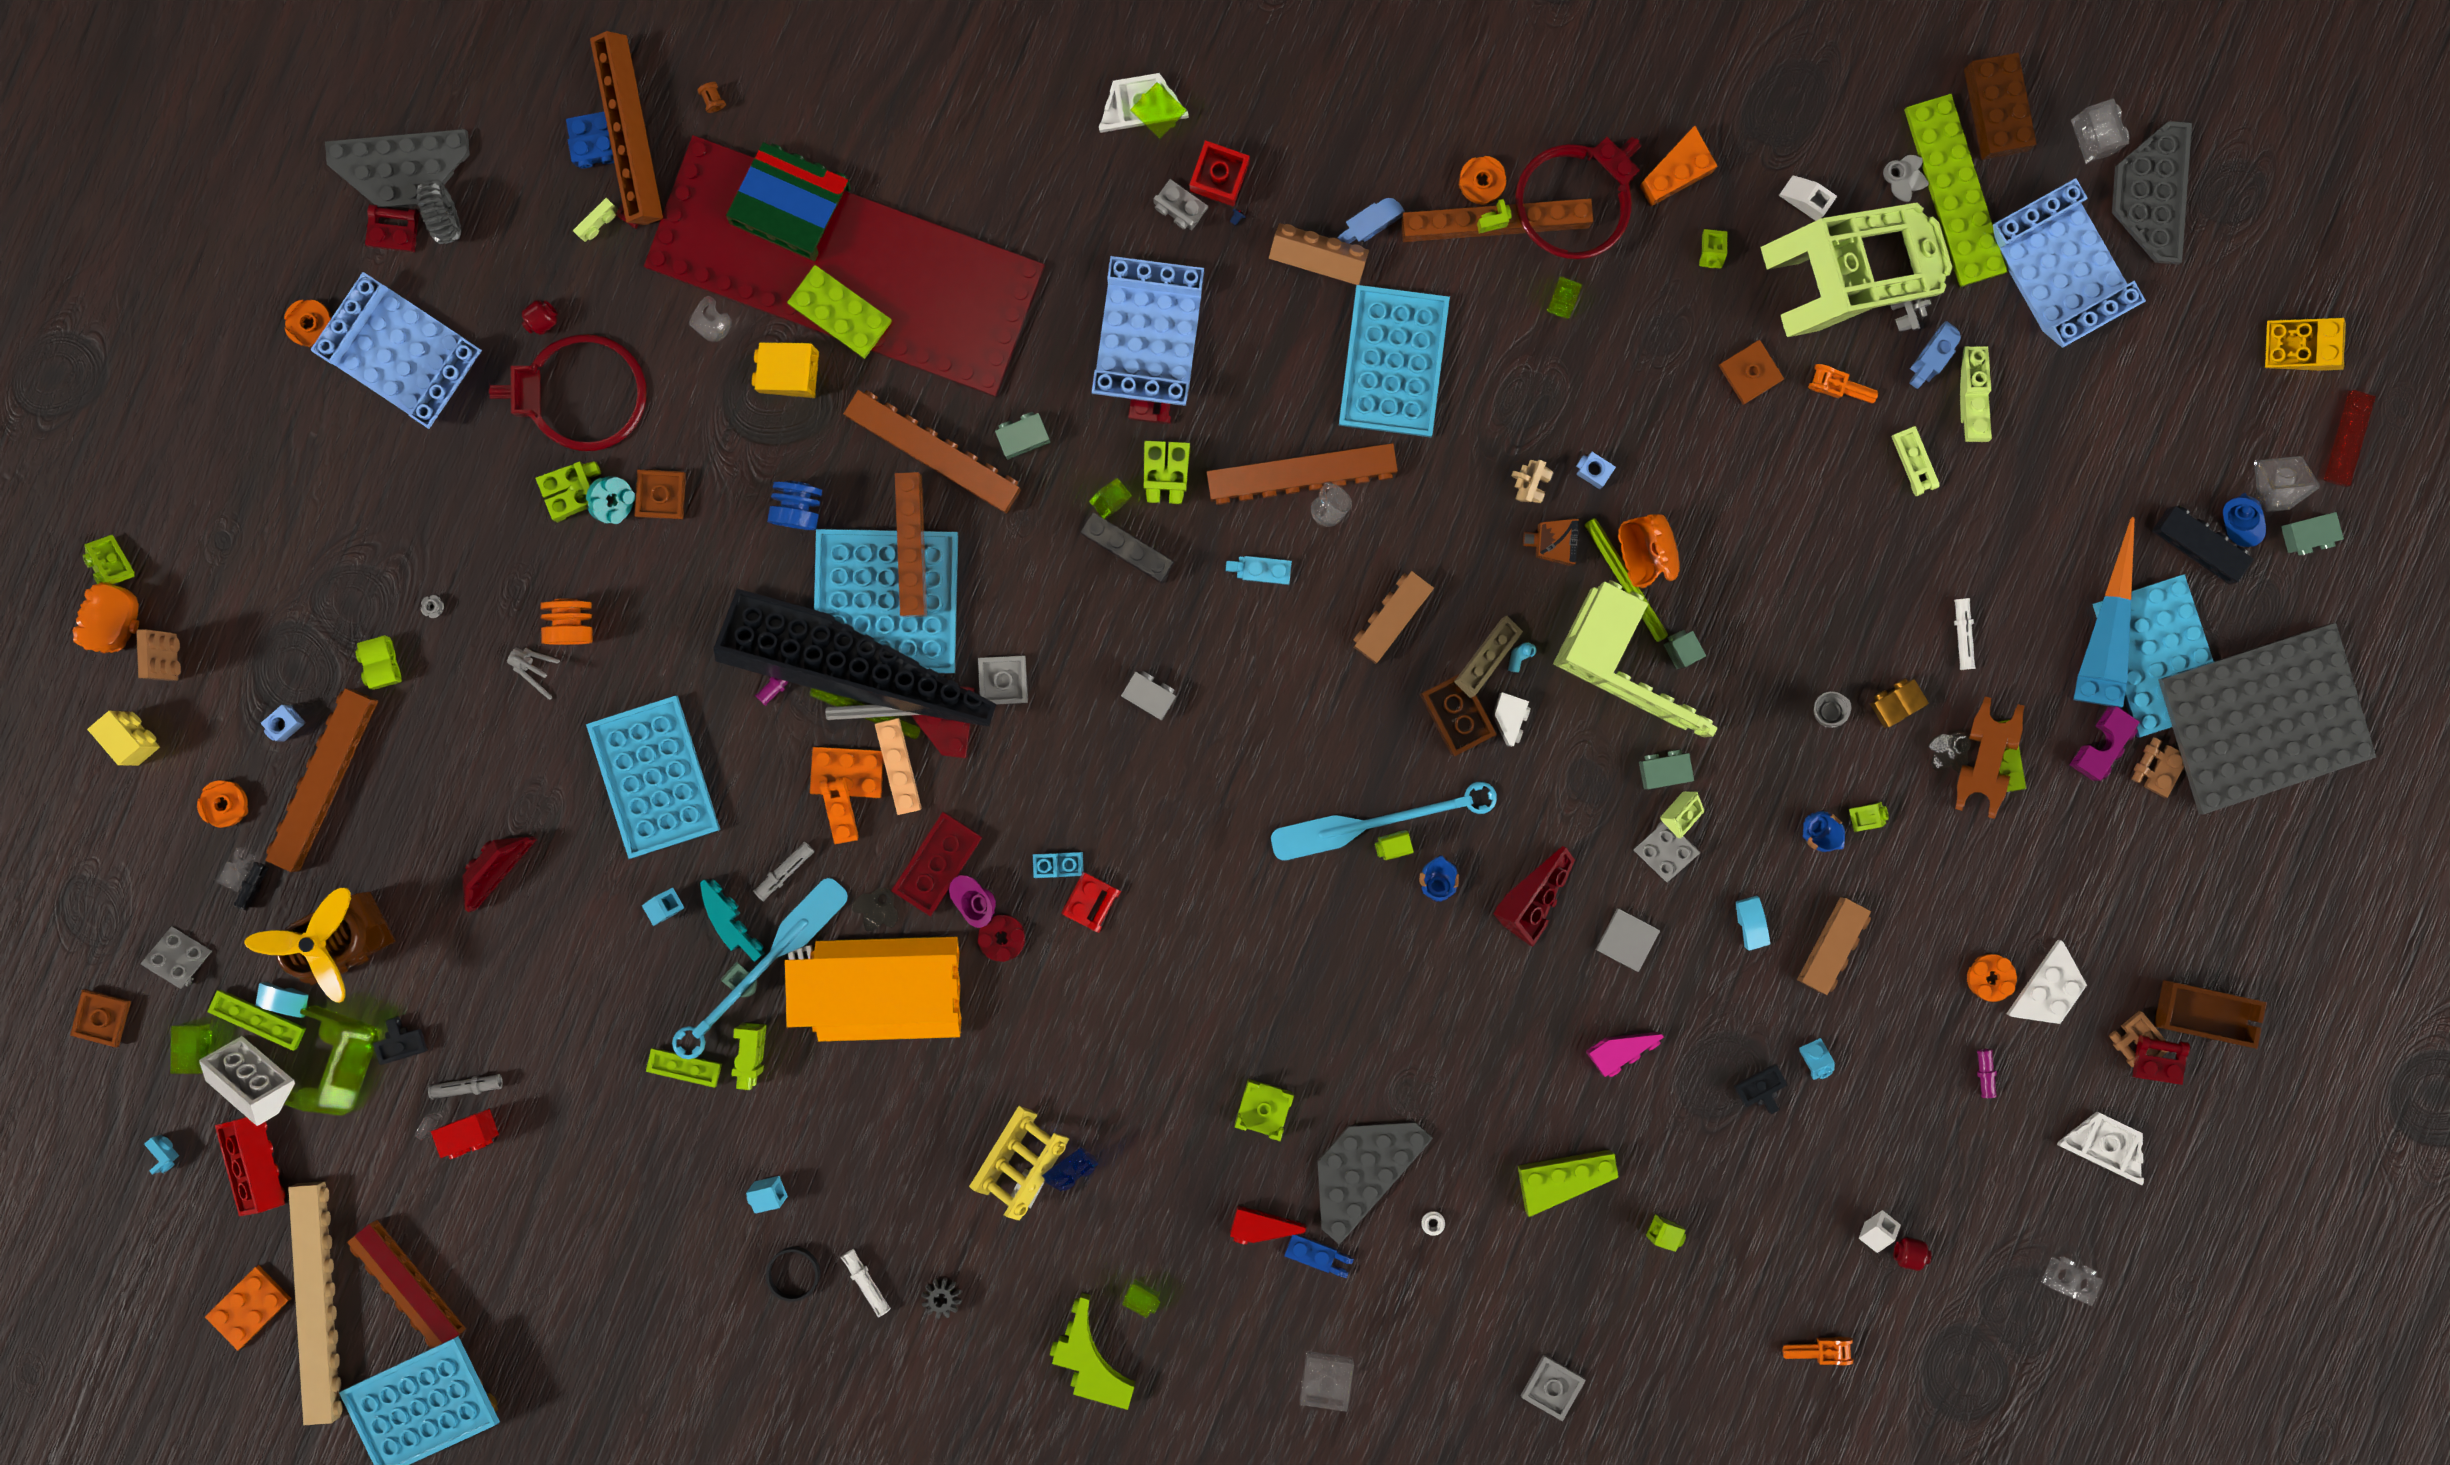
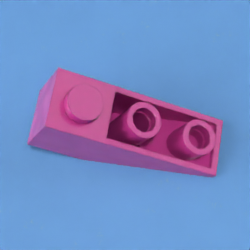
[1586,1032,1664,1077]

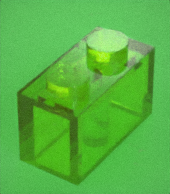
[170,1024,212,1074]

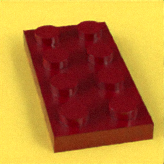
[891,812,983,917]

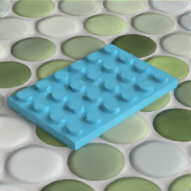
[1339,285,1450,437]
[2092,574,2213,737]
[586,696,720,859]
[339,1336,500,1465]

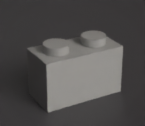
[1121,671,1176,720]

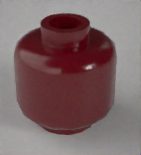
[522,300,558,335]
[1893,1237,1932,1271]

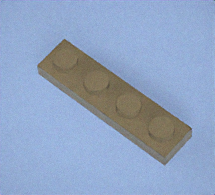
[1454,616,1523,698]

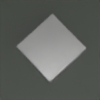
[978,656,1028,704]
[1595,908,1660,972]
[1520,1355,1586,1421]

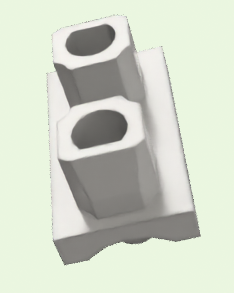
[1891,299,1931,331]

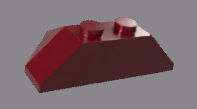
[463,837,537,912]

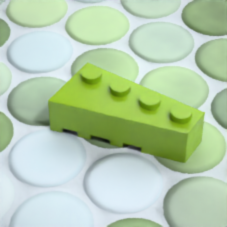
[1518,1150,1618,1217]

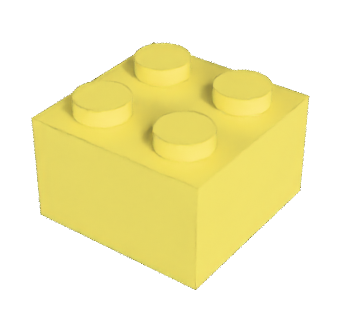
[88,710,160,766]

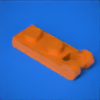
[820,777,859,844]

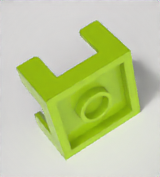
[1235,1079,1294,1141]

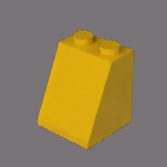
[752,343,819,398]

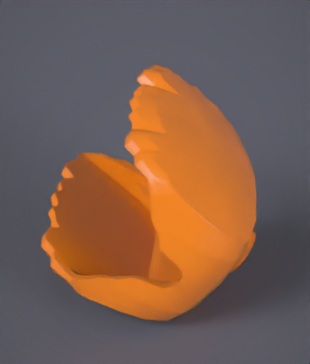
[1618,514,1679,588]
[73,582,139,654]

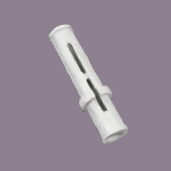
[1954,598,1976,670]
[841,1249,891,1317]

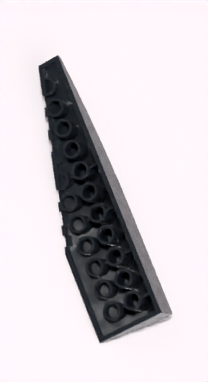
[714,589,996,727]

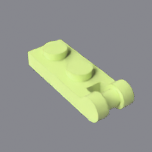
[1891,426,1939,496]

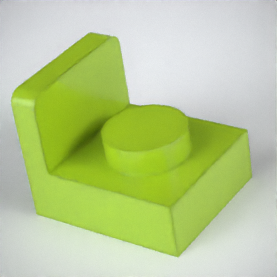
[1477,199,1512,234]
[1699,229,1727,268]
[1849,801,1889,832]

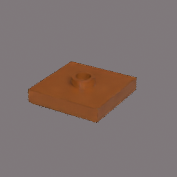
[1718,340,1784,405]
[635,470,686,520]
[70,989,131,1047]

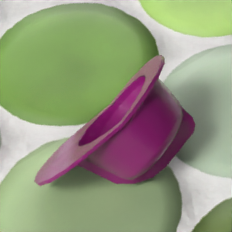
[949,875,996,928]

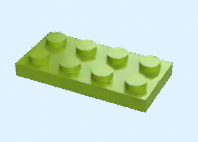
[787,265,892,359]

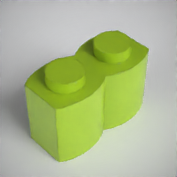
[355,636,402,690]
[1375,830,1413,861]

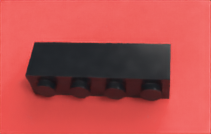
[2152,506,2254,584]
[1081,512,1174,584]

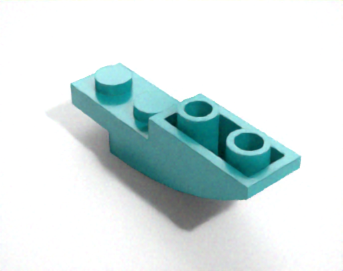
[700,879,765,962]

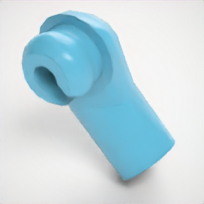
[1508,643,1537,673]

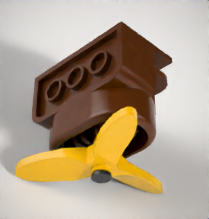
[244,888,396,1003]

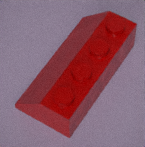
[215,1117,285,1216]

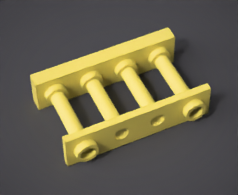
[969,1106,1069,1221]

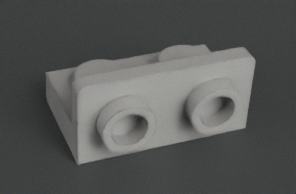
[1153,179,1208,231]

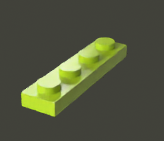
[207,990,306,1051]

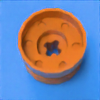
[540,599,593,645]

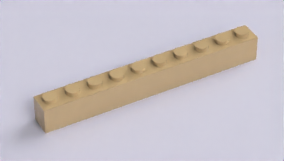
[288,1181,343,1425]

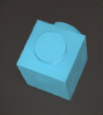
[642,888,684,926]
[746,1176,788,1213]

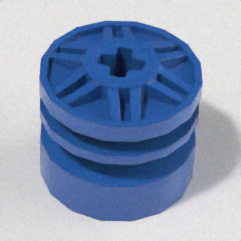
[767,481,822,530]

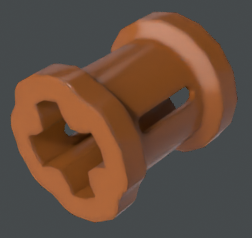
[697,82,726,113]

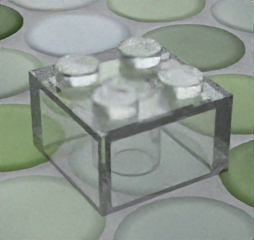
[2071,98,2129,164]
[1299,1351,1354,1412]

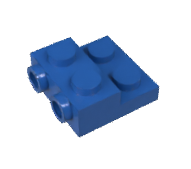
[566,112,614,169]

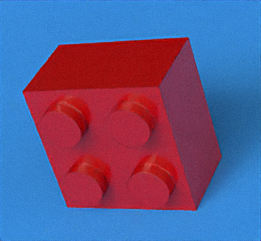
[1190,140,1250,207]
[431,1109,499,1160]

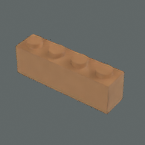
[1269,223,1369,285]
[1353,571,1434,664]
[1797,897,1871,995]

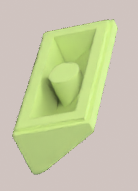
[1660,791,1704,838]

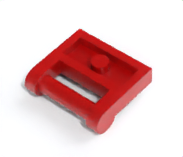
[1061,872,1121,933]

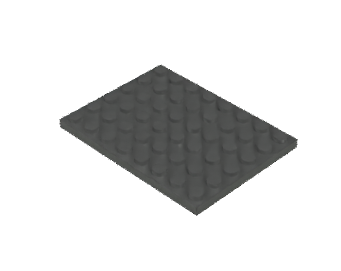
[2158,623,2376,815]

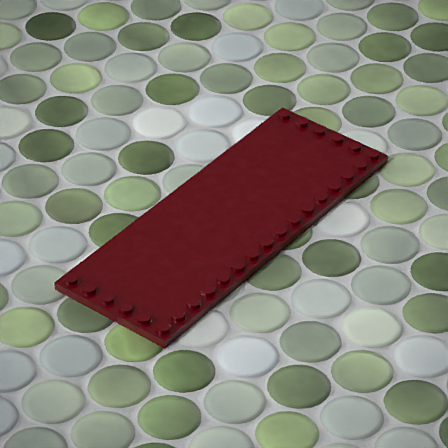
[643,135,1045,397]

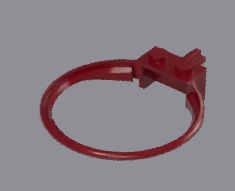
[1515,137,1641,259]
[489,334,647,451]

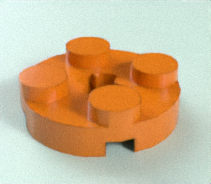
[1459,156,1506,205]
[284,300,332,348]
[197,780,248,828]
[1967,954,2017,1002]

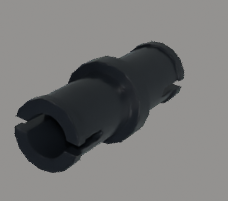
[233,862,269,911]

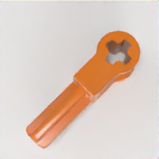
[1808,364,1878,403]
[1782,1337,1853,1365]

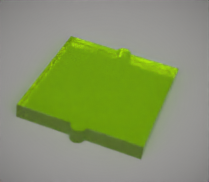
[1130,82,1187,139]

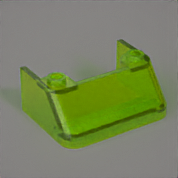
[284,1005,378,1115]

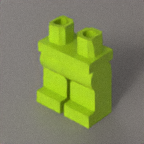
[1144,441,1190,504]
[535,461,601,523]
[732,1023,766,1090]

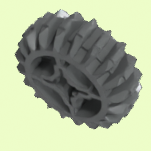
[416,179,461,244]

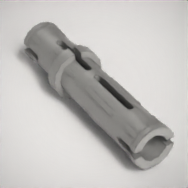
[753,841,815,902]
[428,1074,503,1100]

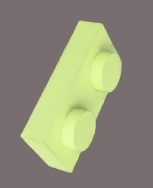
[573,198,618,242]

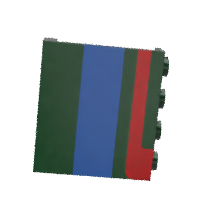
[726,142,851,261]

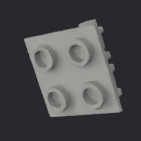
[1634,821,1700,882]
[141,926,212,989]

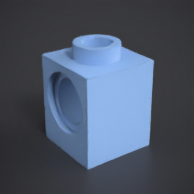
[1576,452,1616,489]
[261,705,306,741]

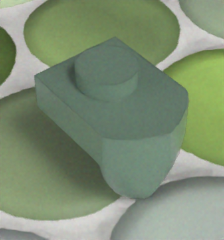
[721,962,757,998]

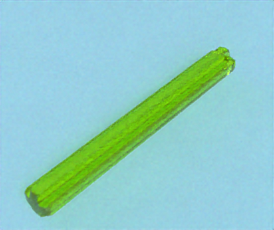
[810,688,921,739]

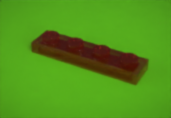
[2324,390,2376,487]

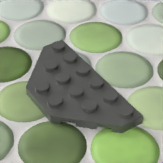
[2112,121,2192,265]
[325,129,470,209]
[1317,1122,1433,1245]

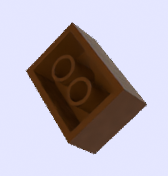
[1420,674,1497,757]

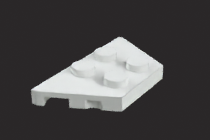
[1099,73,1189,133]
[2006,940,2087,1024]
[2057,1112,2144,1185]

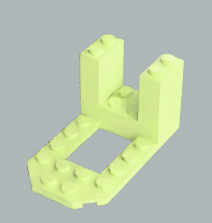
[1760,203,1952,337]
[1553,580,1717,737]

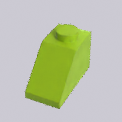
[1646,1214,1686,1252]

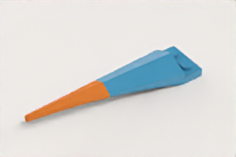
[2073,517,2135,708]

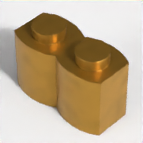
[1870,678,1929,728]

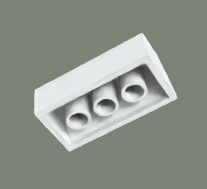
[199,1036,295,1126]

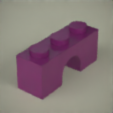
[2070,706,2140,781]

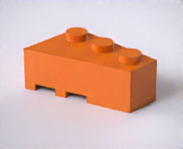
[1640,126,1718,206]

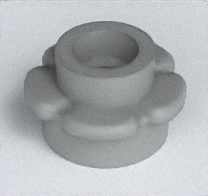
[421,595,444,618]

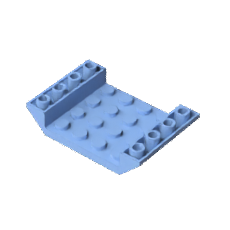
[1993,178,2146,348]
[1092,256,1204,406]
[311,272,482,429]

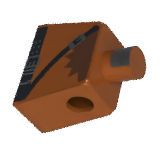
[1523,519,1579,566]

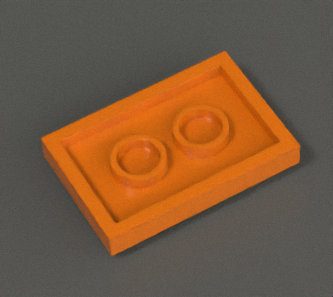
[810,747,884,798]
[205,1265,292,1351]

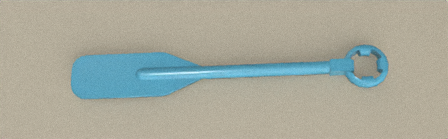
[1271,782,1497,860]
[672,878,848,1059]

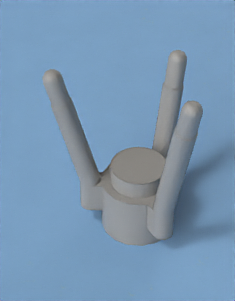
[507,647,560,700]

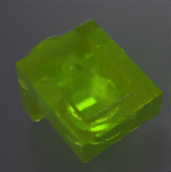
[1547,277,1582,319]

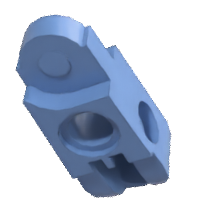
[1337,198,1406,244]
[1909,321,1961,389]

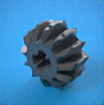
[921,1277,962,1319]

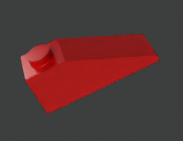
[1230,1205,1306,1245]

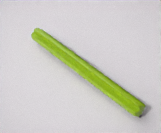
[1585,518,1668,642]

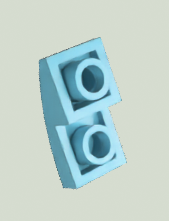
[1033,852,1083,878]
[1736,896,1770,951]
[255,982,308,1018]

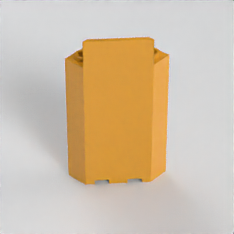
[785,937,961,1042]

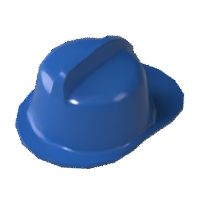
[2223,493,2266,547]

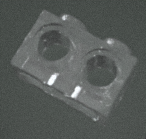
[2041,1256,2103,1306]

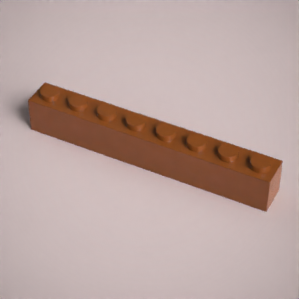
[590,31,663,225]
[1401,199,1593,242]
[843,390,1021,514]
[1207,443,1397,505]
[265,688,378,872]

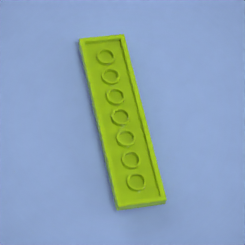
[1904,94,2007,287]

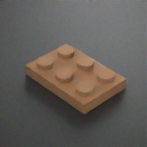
[137,629,181,681]

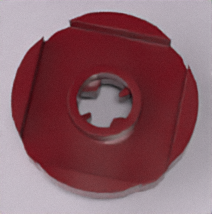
[978,915,1025,962]

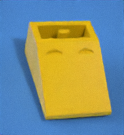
[2265,318,2346,371]

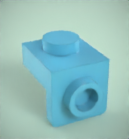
[1799,1038,1835,1080]
[144,1135,179,1175]

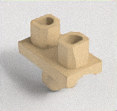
[1511,460,1553,503]

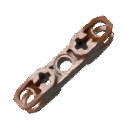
[1955,696,2024,819]

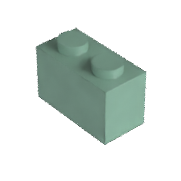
[995,412,1051,460]
[2281,512,2344,556]
[1663,630,1706,669]
[1639,749,1694,789]

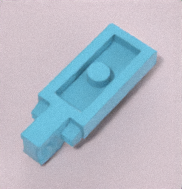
[1226,556,1292,585]

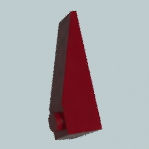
[1493,846,1575,947]

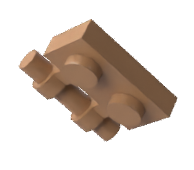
[2132,737,2184,798]
[2109,1011,2169,1067]

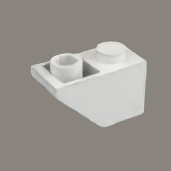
[1779,175,1837,221]
[1492,692,1531,747]

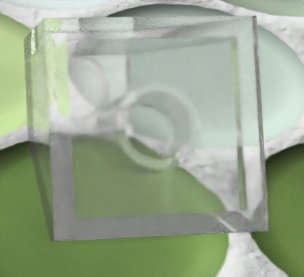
[2254,456,2320,512]

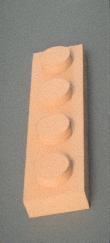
[875,718,922,815]

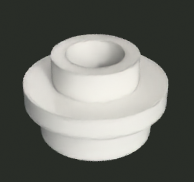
[1421,1211,1445,1236]

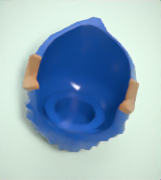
[1803,811,1845,852]
[1419,856,1459,902]

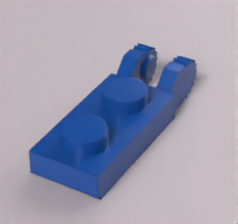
[1284,1234,1354,1278]

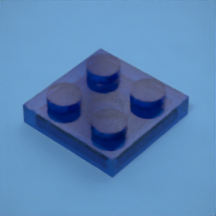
[1042,1148,1099,1191]

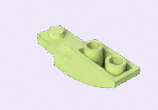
[1960,346,1992,442]

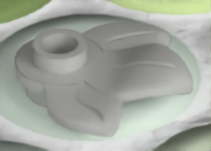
[1883,155,1929,202]

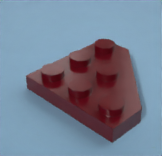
[911,687,975,758]

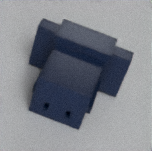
[1230,209,1246,226]

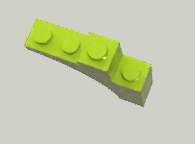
[1050,1293,1135,1410]

